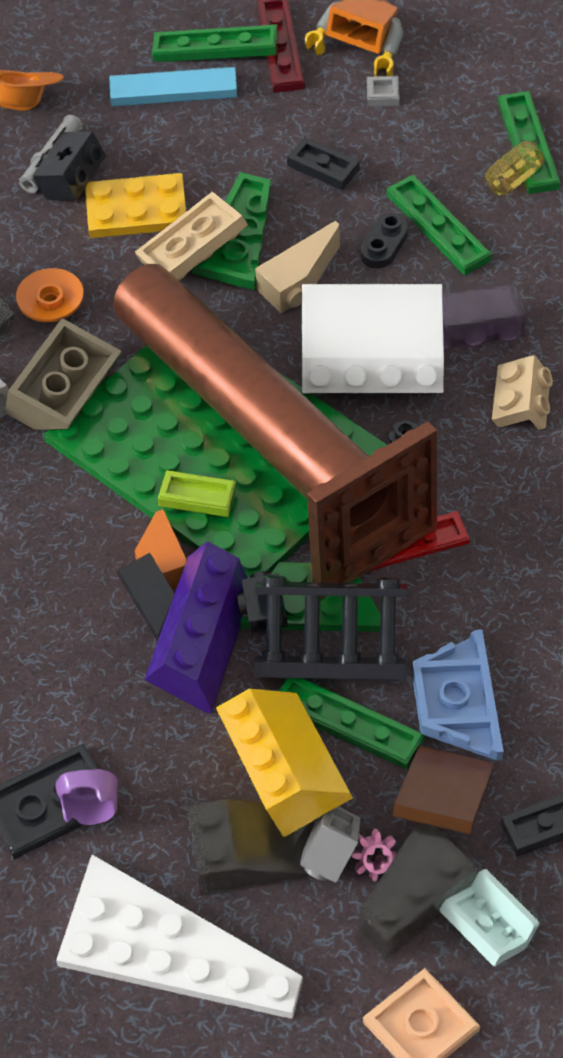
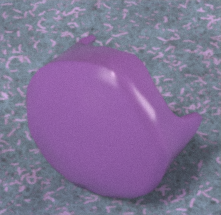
[55,769,118,825]

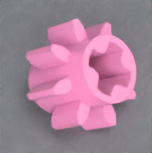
[351,828,401,881]

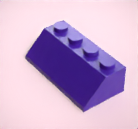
[144,541,248,713]

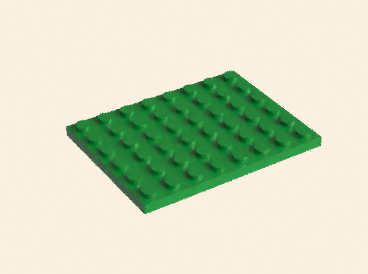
[44,345,387,578]

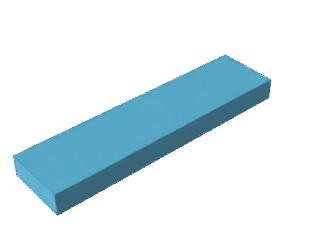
[110,67,237,106]

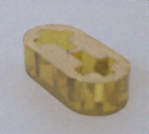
[485,141,544,195]

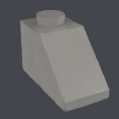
[300,806,360,883]

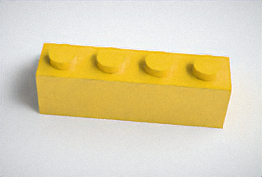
[216,689,353,837]

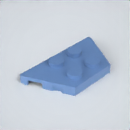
[411,629,504,760]

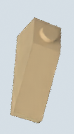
[255,221,340,313]

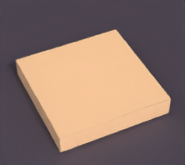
[363,968,480,1058]

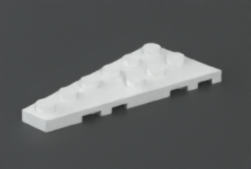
[56,855,303,1019]

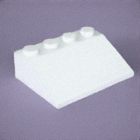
[302,284,444,393]

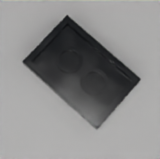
[0,744,119,859]

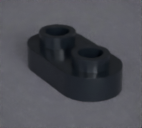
[361,213,408,269]

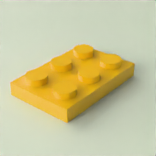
[85,173,186,238]

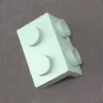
[439,869,539,967]

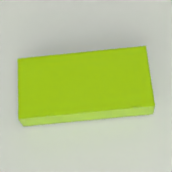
[158,470,237,517]

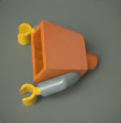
[305,0,403,77]

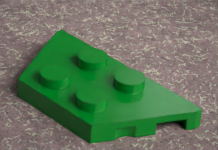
[241,562,380,632]

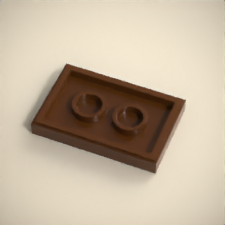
[393,746,494,834]

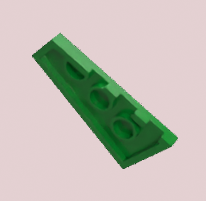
[192,172,271,291]

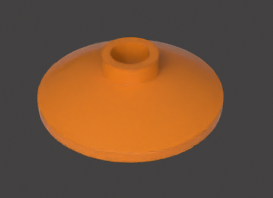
[16,268,84,322]

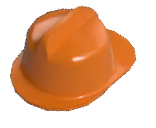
[0,70,64,111]

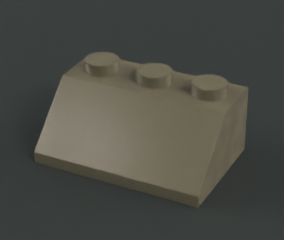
[5,318,122,430]

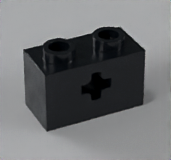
[32,131,107,200]

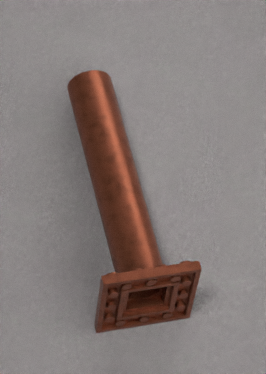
[113,263,437,600]

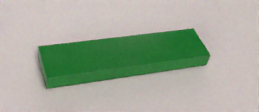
[152,25,279,62]
[498,91,560,194]
[387,175,492,275]
[279,678,425,770]

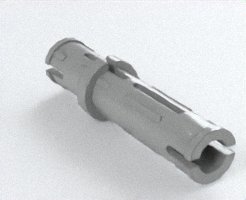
[19,115,83,193]

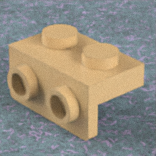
[492,355,553,430]

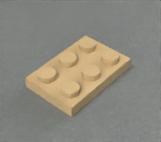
[135,192,248,281]

